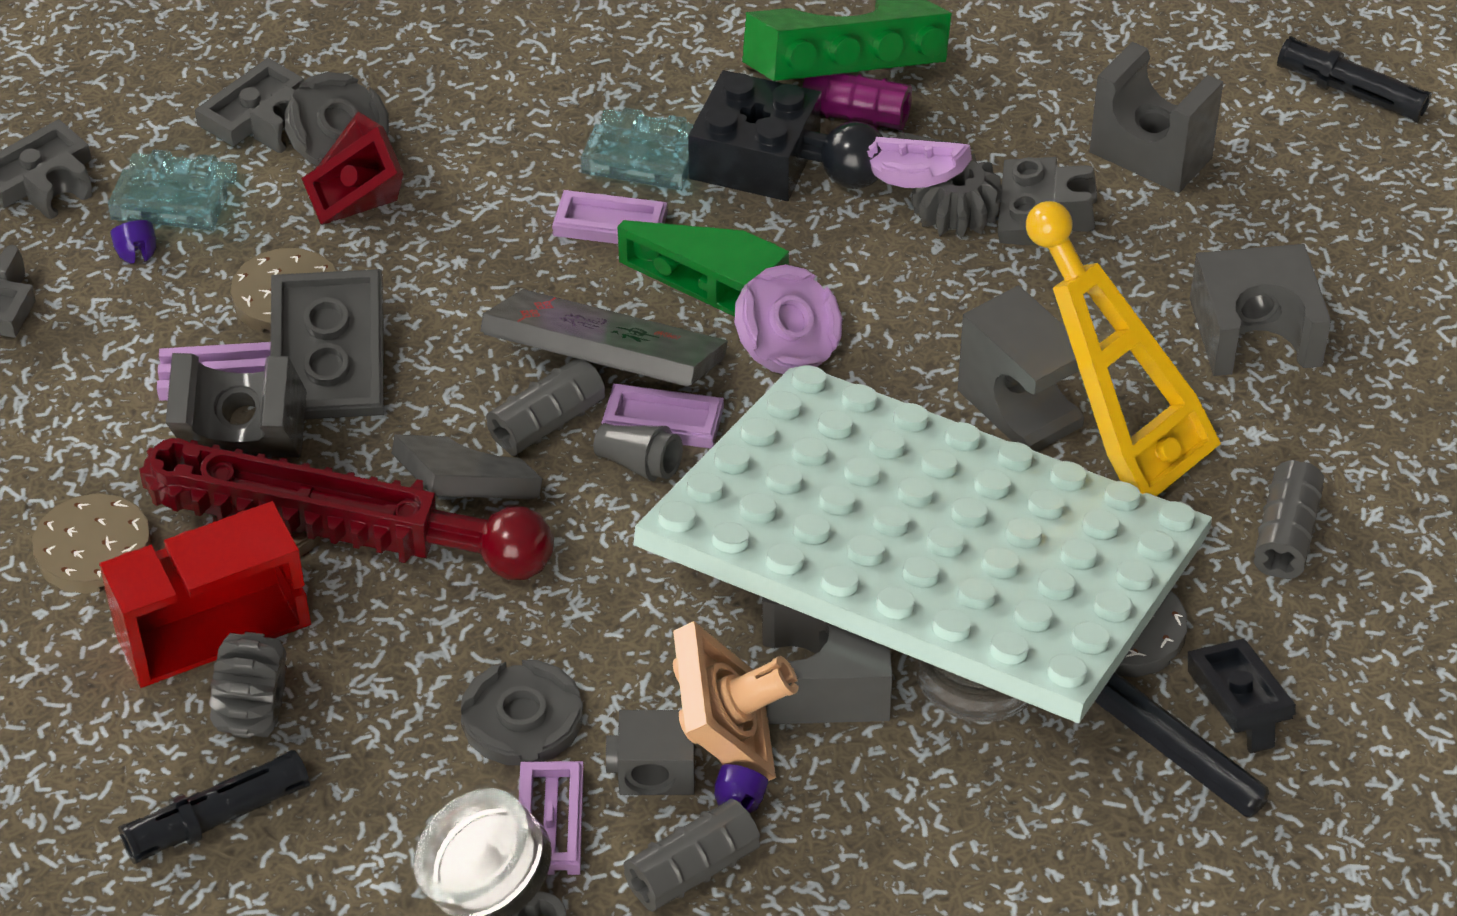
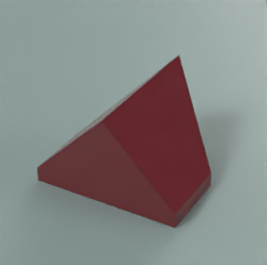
[301,111,404,225]

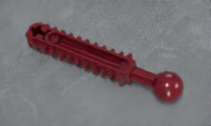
[139,438,554,580]

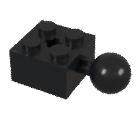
[688,70,883,202]

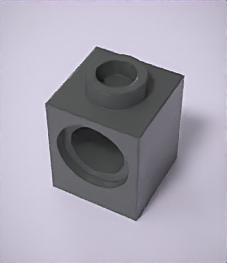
[606,710,695,795]

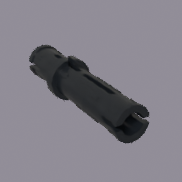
[1277,36,1432,123]
[118,750,310,864]

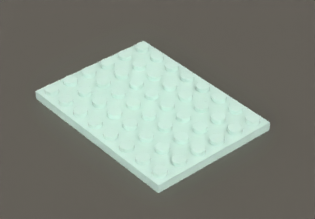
[633,365,1212,723]

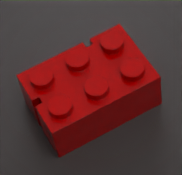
[99,501,311,688]

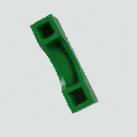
[742,0,952,81]

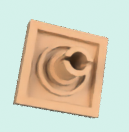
[673,621,799,781]

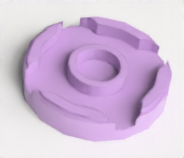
[734,264,842,374]

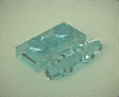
[581,107,694,191]
[108,150,237,231]

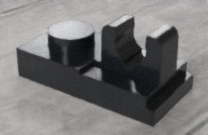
[1188,638,1296,754]

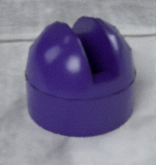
[110,220,157,264]
[714,764,769,814]

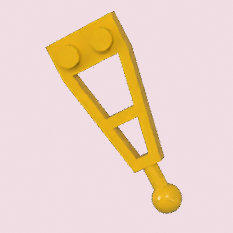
[1026,201,1221,496]

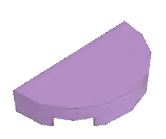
[867,137,972,188]

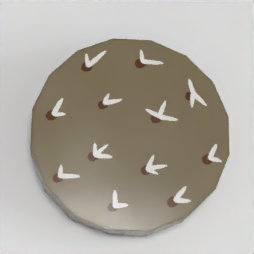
[230,248,336,333]
[32,493,152,594]

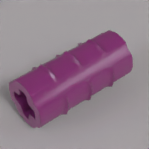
[803,73,912,130]

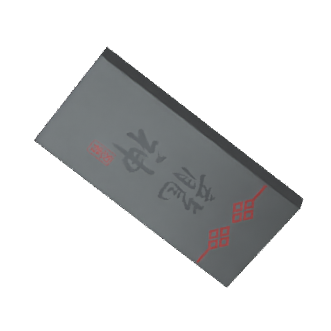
[480,289,728,387]

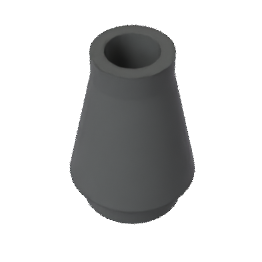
[593,423,683,482]

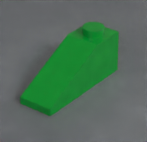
[617,220,789,317]

